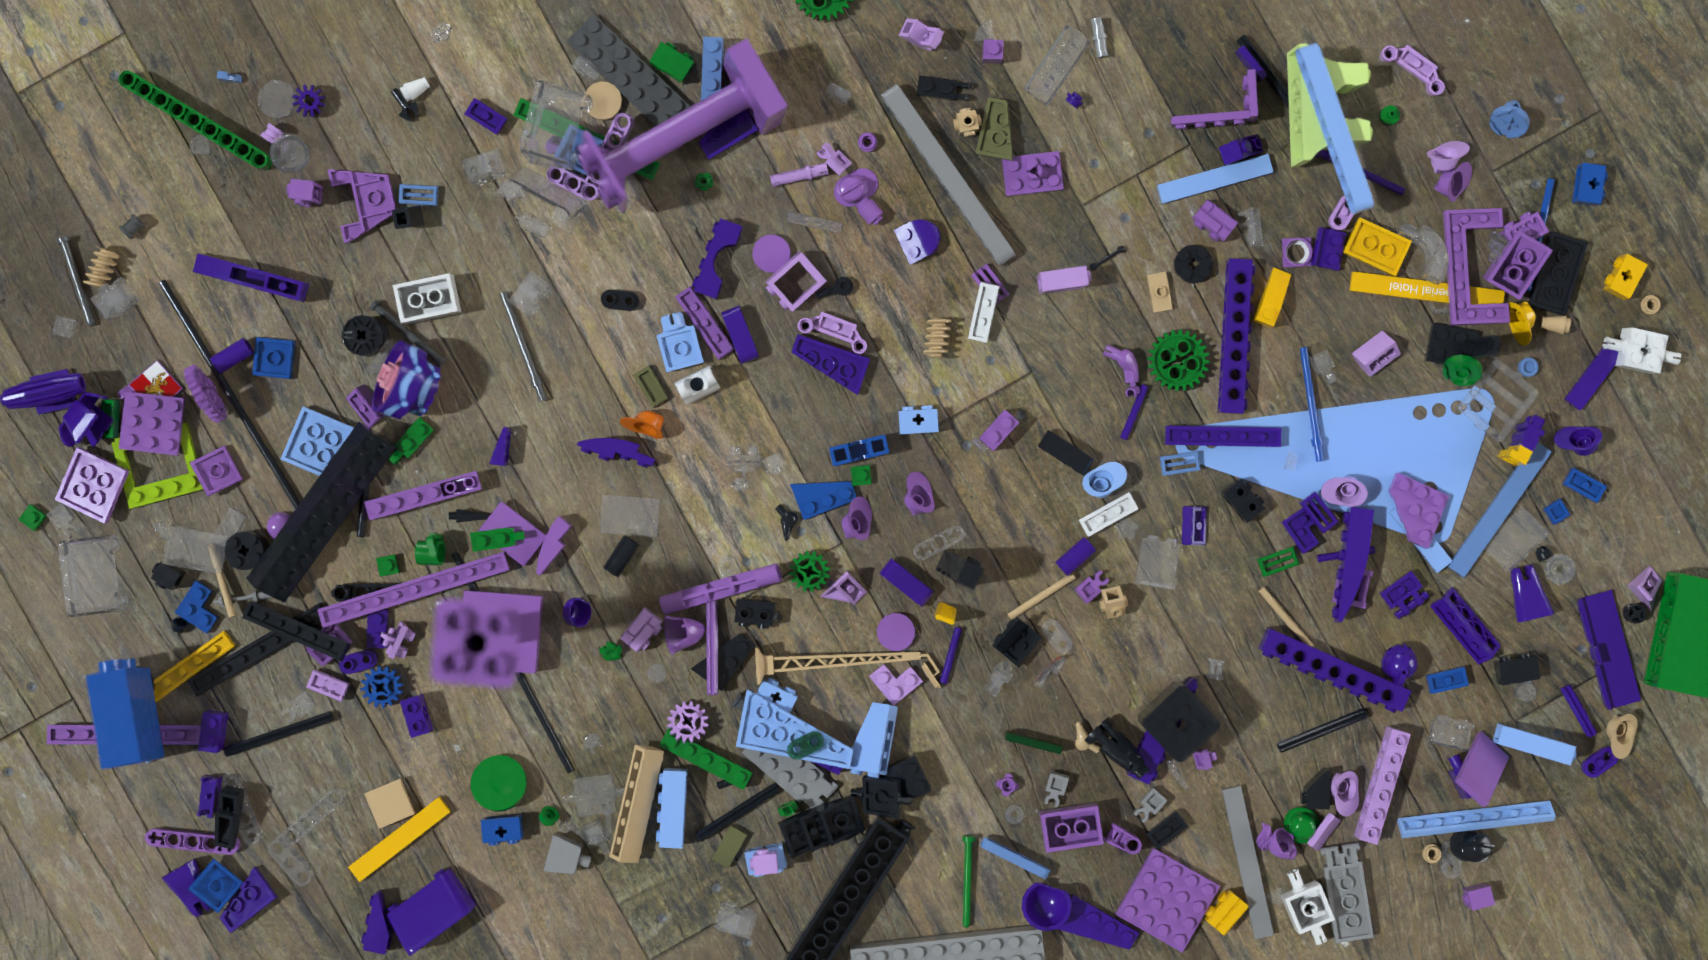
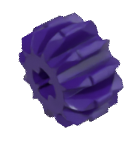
[292,84,325,117]

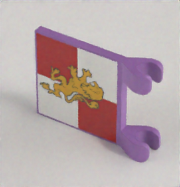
[117,360,183,400]

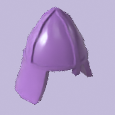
[663,616,706,655]

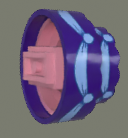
[372,341,441,420]

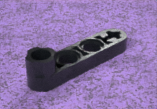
[331,584,398,602]

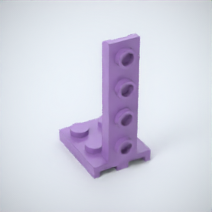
[1171,69,1258,130]

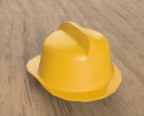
[1508,301,1536,346]

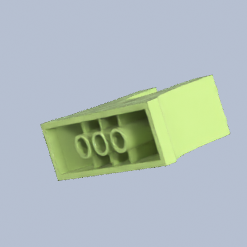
[1287,44,1373,167]

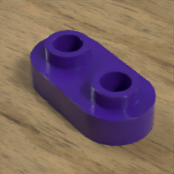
[339,649,378,674]
[1581,746,1618,778]

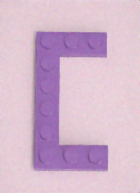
[1443,208,1510,326]

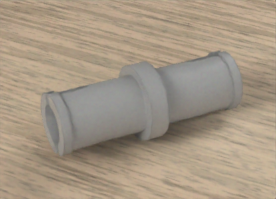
[1091,17,1109,58]

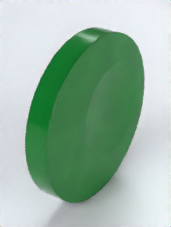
[470,755,527,812]

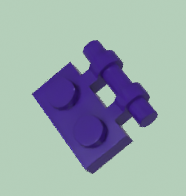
[1379,571,1429,619]

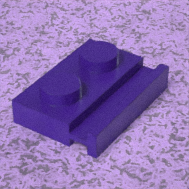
[1311,227,1347,271]

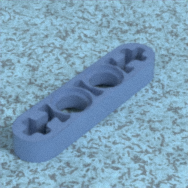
[980,837,1051,879]

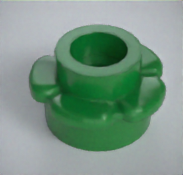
[695,172,714,191]

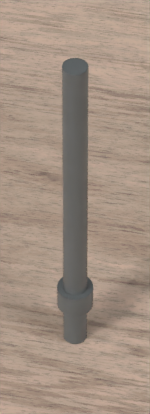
[500,291,547,402]

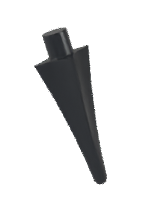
[449,509,491,523]

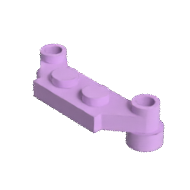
[1380,45,1445,96]
[798,312,867,354]

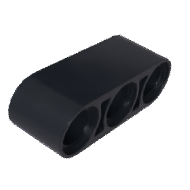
[1038,430,1094,476]

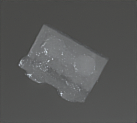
[1429,715,1474,752]

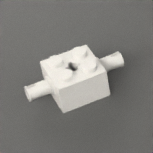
[1603,327,1681,374]
[1280,869,1335,945]

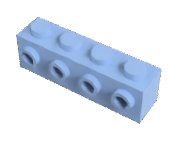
[656,768,688,849]

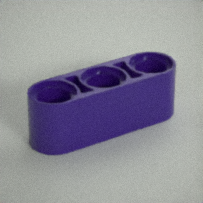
[721,306,759,364]
[879,558,934,607]

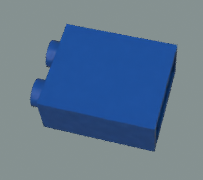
[86,658,165,770]

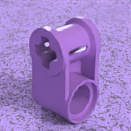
[1103,823,1142,854]

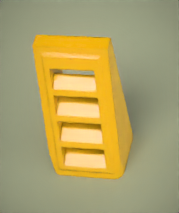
[934,602,956,625]

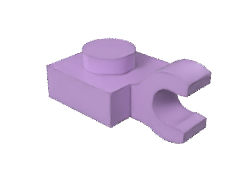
[817,143,852,175]

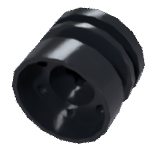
[342,315,389,357]

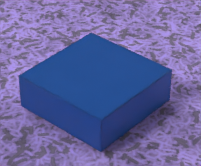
[1542,498,1571,525]

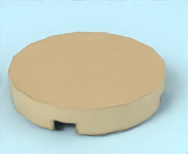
[584,81,622,121]

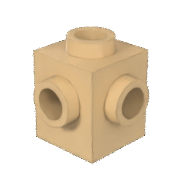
[953,108,982,137]
[1099,586,1128,619]

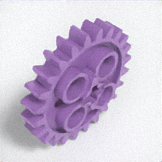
[183,364,227,423]

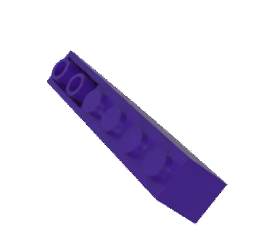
[193,253,309,302]
[1332,507,1374,623]
[1126,677,1198,785]

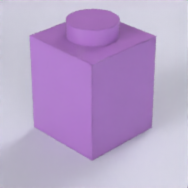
[982,39,1003,64]
[1462,882,1495,910]

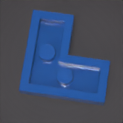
[174,580,219,634]

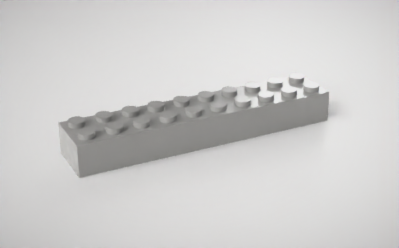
[850,925,1045,960]

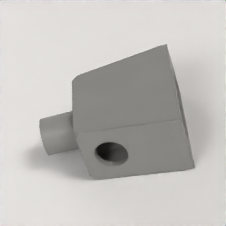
[543,832,592,874]

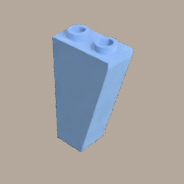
[850,702,898,778]
[1492,723,1577,765]

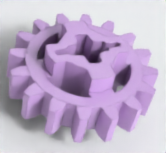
[667,701,708,744]

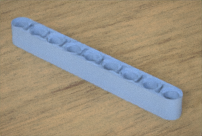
[1296,43,1374,214]

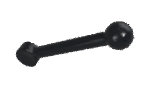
[1089,246,1125,271]

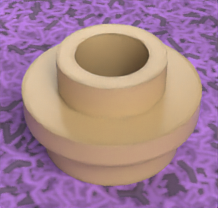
[1640,295,1661,314]
[1422,844,1442,863]

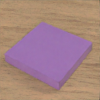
[190,446,243,497]

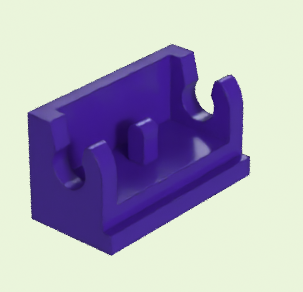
[197,775,222,818]

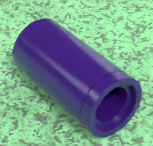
[210,337,254,374]
[1055,537,1096,576]

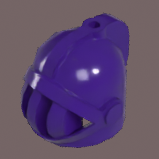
[1381,643,1418,686]

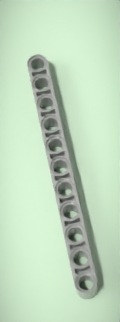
[880,84,1016,266]

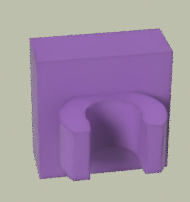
[1193,748,1218,770]

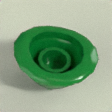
[1284,807,1320,844]

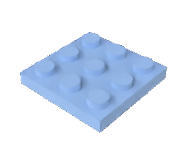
[281,406,354,476]

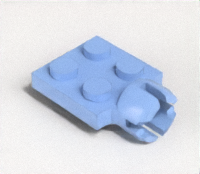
[656,312,704,372]

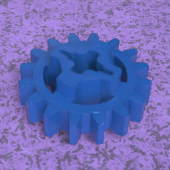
[360,666,404,708]

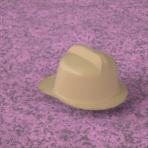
[1606,714,1638,759]

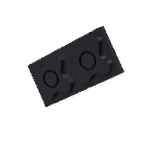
[1528,231,1589,316]

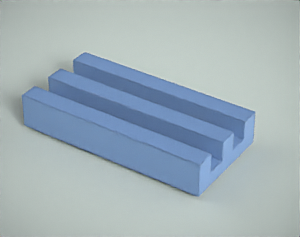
[399,184,439,206]
[1159,451,1201,476]

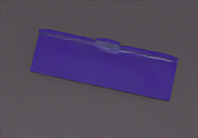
[1577,590,1641,710]

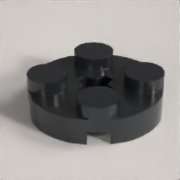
[1173,245,1213,284]

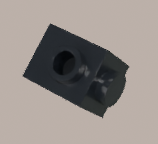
[392,205,424,229]
[151,561,186,590]

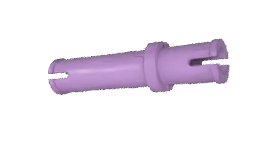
[770,162,829,187]

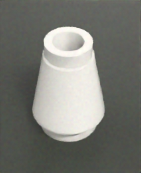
[400,77,430,102]

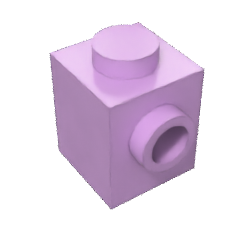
[750,848,779,875]

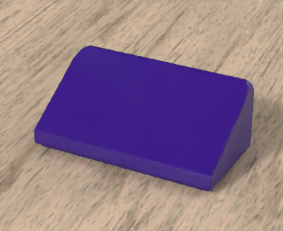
[1182,506,1207,545]

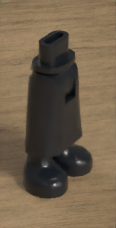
[1084,717,1150,779]

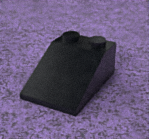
[879,753,932,799]

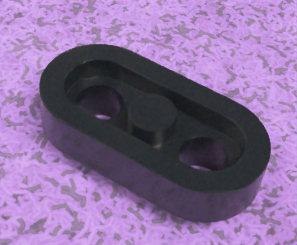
[601,290,640,311]

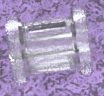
[1206,658,1226,680]

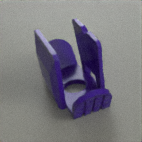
[59,392,113,447]

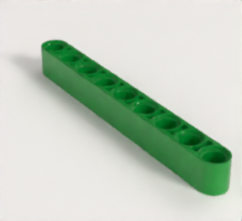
[118,70,273,170]

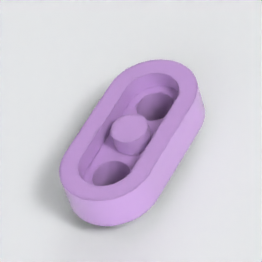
[1328,196,1354,231]

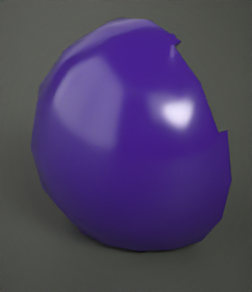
[1022,882,1072,931]

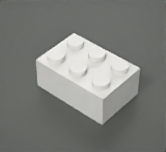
[393,273,462,325]

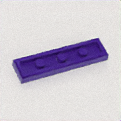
[1564,343,1618,411]

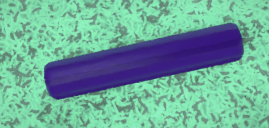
[1561,684,1597,737]

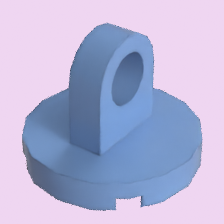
[1489,100,1530,138]

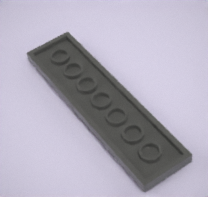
[567,14,691,148]

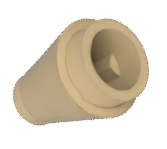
[1540,316,1571,335]

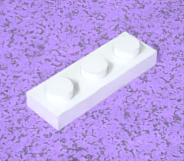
[968,282,1000,343]
[1079,492,1138,537]

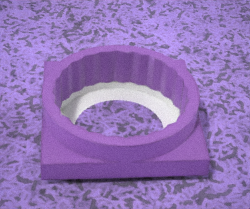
[1282,237,1313,268]

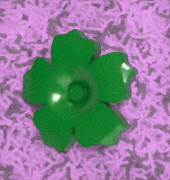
[599,641,623,661]

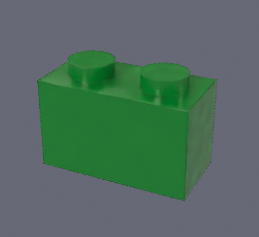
[649,42,695,85]

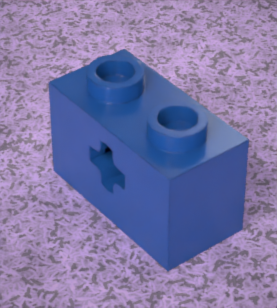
[1572,163,1608,206]
[481,814,524,846]

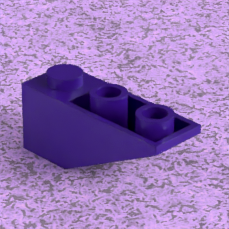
[361,890,393,955]

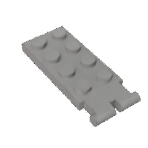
[742,748,839,809]
[1320,842,1374,943]

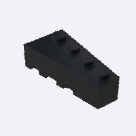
[935,549,984,590]

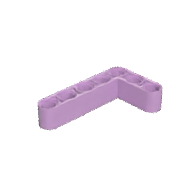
[547,113,634,201]

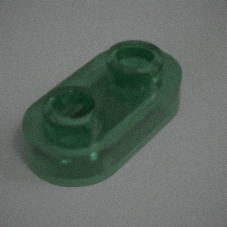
[787,731,824,760]

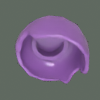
[266,511,290,539]

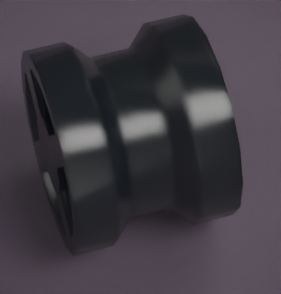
[1622,604,1647,623]

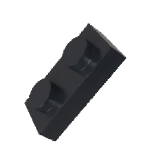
[1145,810,1188,849]

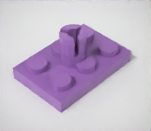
[1002,151,1064,197]

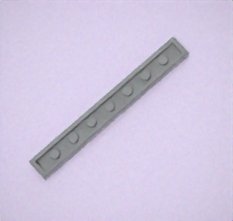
[1221,785,1274,939]

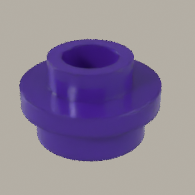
[1065,92,1084,109]

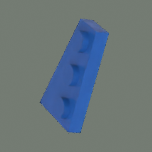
[790,481,856,520]

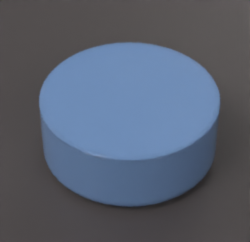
[1517,358,1539,377]

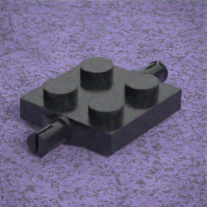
[850,775,913,819]

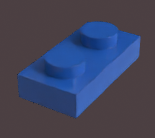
[1562,468,1607,503]
[1425,666,1469,694]

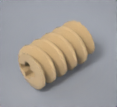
[83,246,119,289]
[923,318,952,359]

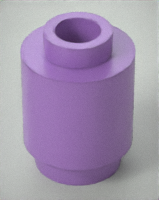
[856,197,884,225]

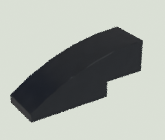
[214,785,244,849]

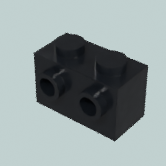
[1220,479,1265,523]
[734,598,776,629]

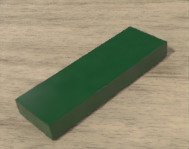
[1004,731,1063,754]

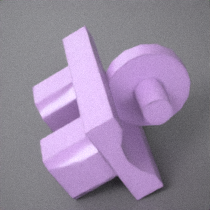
[380,621,416,659]

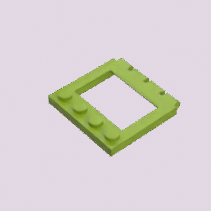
[111,422,204,509]

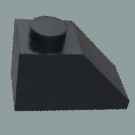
[1300,768,1330,809]

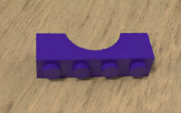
[692,218,743,300]

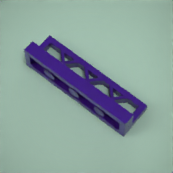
[1430,587,1501,665]

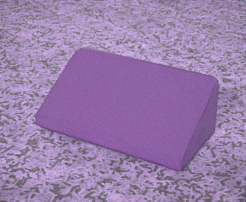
[346,384,386,428]

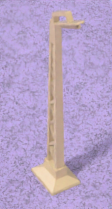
[755,647,941,688]

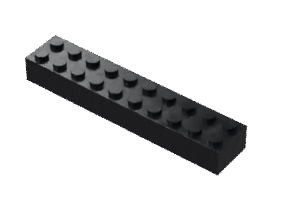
[246,422,396,603]
[784,816,910,960]

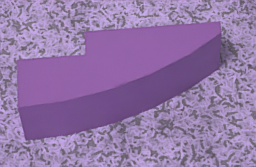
[536,516,573,576]

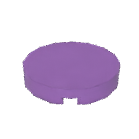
[753,235,791,273]
[877,613,915,651]

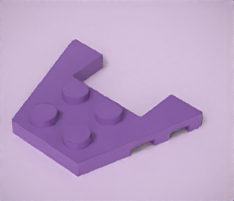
[328,169,397,244]

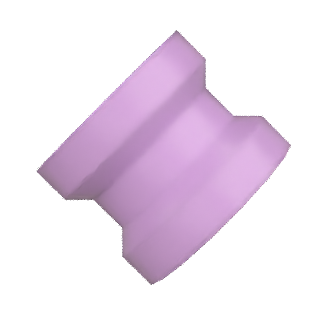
[260,123,285,146]

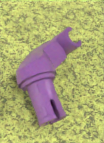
[1103,344,1140,397]

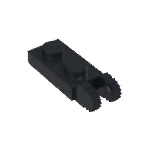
[916,75,972,101]

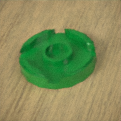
[1443,355,1483,386]

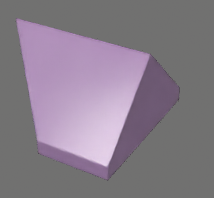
[1627,566,1662,613]
[820,571,867,605]

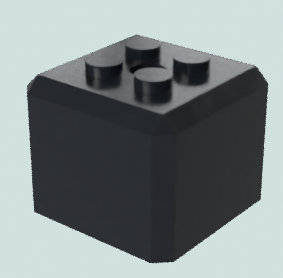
[1138,681,1220,762]

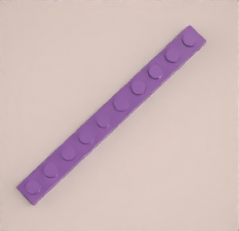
[317,552,510,628]

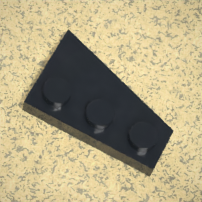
[691,634,755,691]

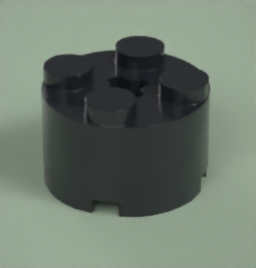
[225,531,269,570]

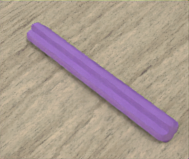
[706,600,718,695]

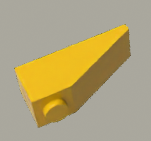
[1252,267,1291,328]

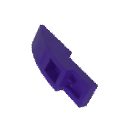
[577,438,656,468]

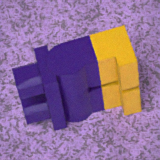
[1497,415,1545,466]

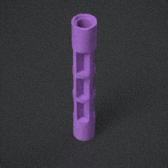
[660,563,782,615]

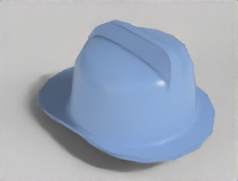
[1082,462,1127,498]

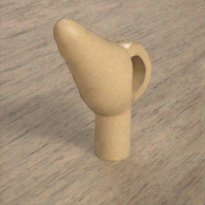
[1075,722,1101,753]

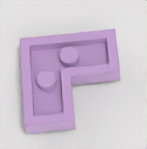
[869,664,923,706]

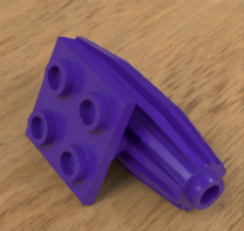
[0,369,86,415]

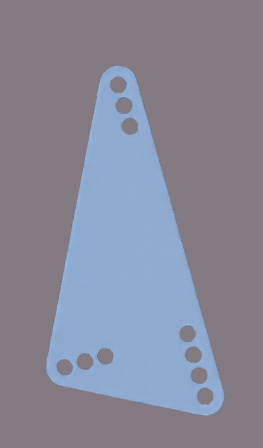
[1175,388,1494,543]

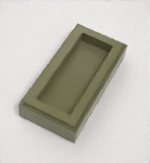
[633,365,669,408]
[712,825,747,868]

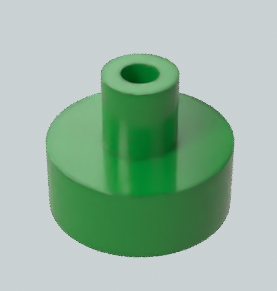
[1379,105,1400,126]
[539,806,559,826]

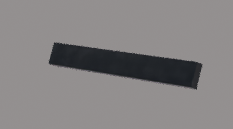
[187,603,323,697]

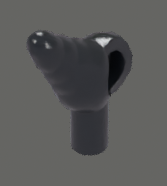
[775,504,798,541]

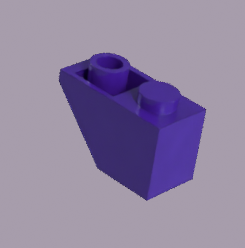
[1218,134,1264,165]

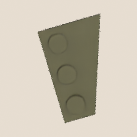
[975,97,1014,162]

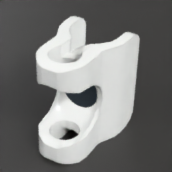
[675,365,721,405]

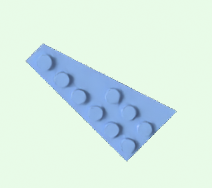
[736,689,854,769]

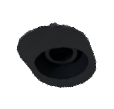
[1449,831,1495,863]

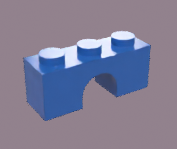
[829,434,889,467]

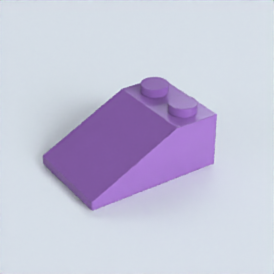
[1483,231,1553,300]

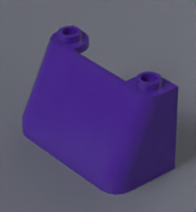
[386,868,477,956]

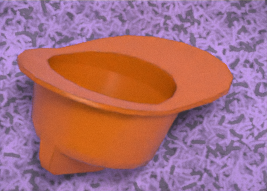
[620,410,664,439]

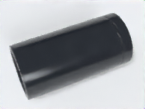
[603,535,640,577]

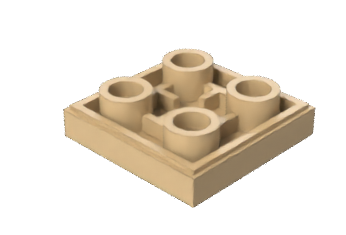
[364,778,415,829]

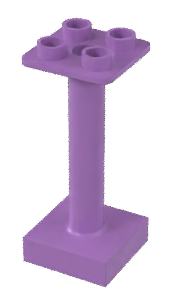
[577,38,788,213]
[431,590,544,687]

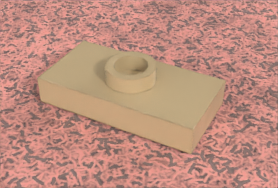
[1146,272,1173,313]

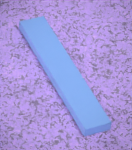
[1157,154,1273,204]

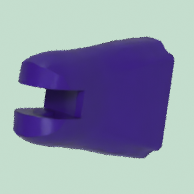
[1511,564,1554,622]
[162,858,212,918]

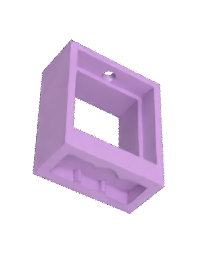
[765,251,826,312]
[1037,266,1091,295]

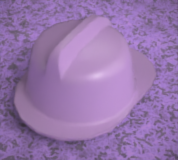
[1427,141,1470,174]
[1321,476,1368,507]
[1330,771,1359,816]

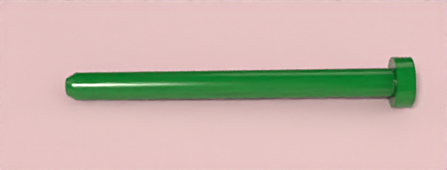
[962,835,975,928]

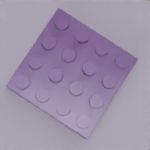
[1115,848,1220,953]

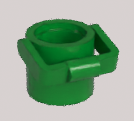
[415,532,447,565]

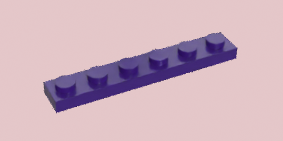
[1165,426,1282,447]

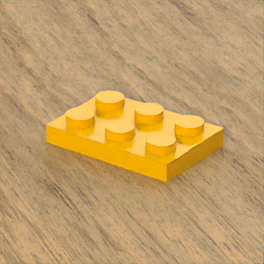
[1343,217,1412,277]

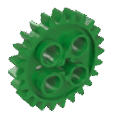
[795,0,853,22]
[1146,329,1210,392]

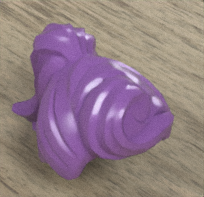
[1256,822,1297,860]

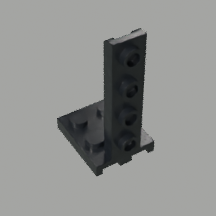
[1424,323,1501,365]

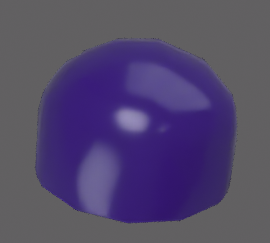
[562,597,592,628]

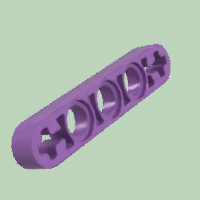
[145,828,241,855]

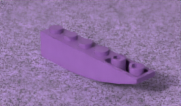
[364,471,482,520]

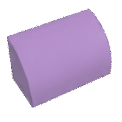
[1351,331,1401,377]

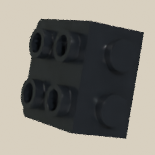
[993,617,1043,668]

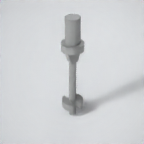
[214,590,272,607]

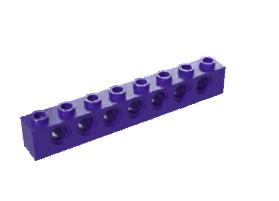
[1217,258,1255,414]
[1258,628,1411,713]

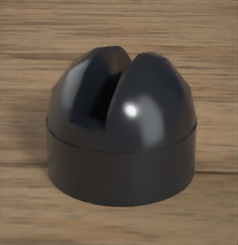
[1535,546,1553,563]
[171,617,188,634]

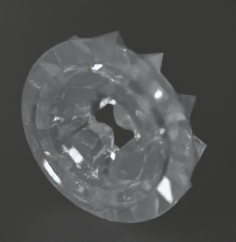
[1544,554,1576,585]

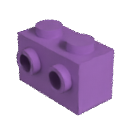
[286,179,323,207]

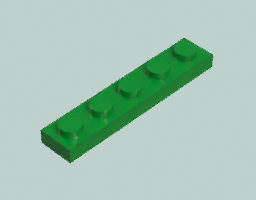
[659,729,753,790]

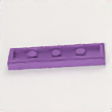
[675,286,734,360]

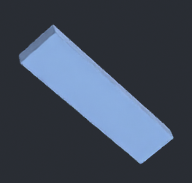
[1389,507,1452,573]

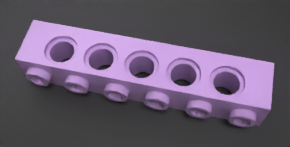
[1354,726,1411,845]

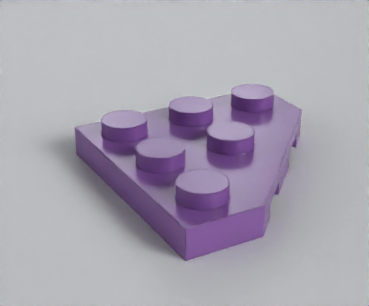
[1388,473,1449,549]

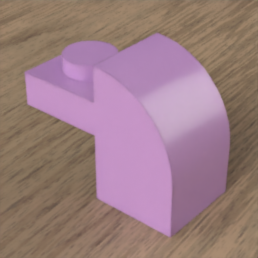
[899,18,944,51]

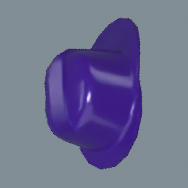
[1554,427,1603,456]

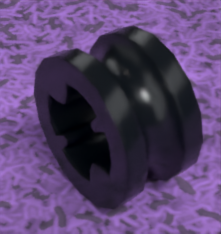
[896,818,915,836]

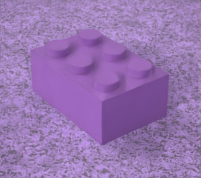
[1039,802,1104,853]

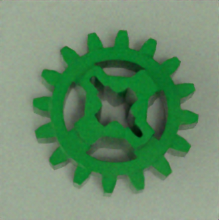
[789,550,830,592]

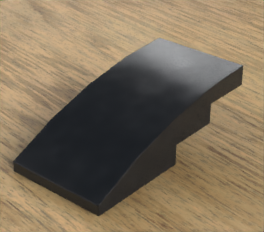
[778,795,865,859]

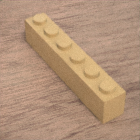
[609,745,664,863]

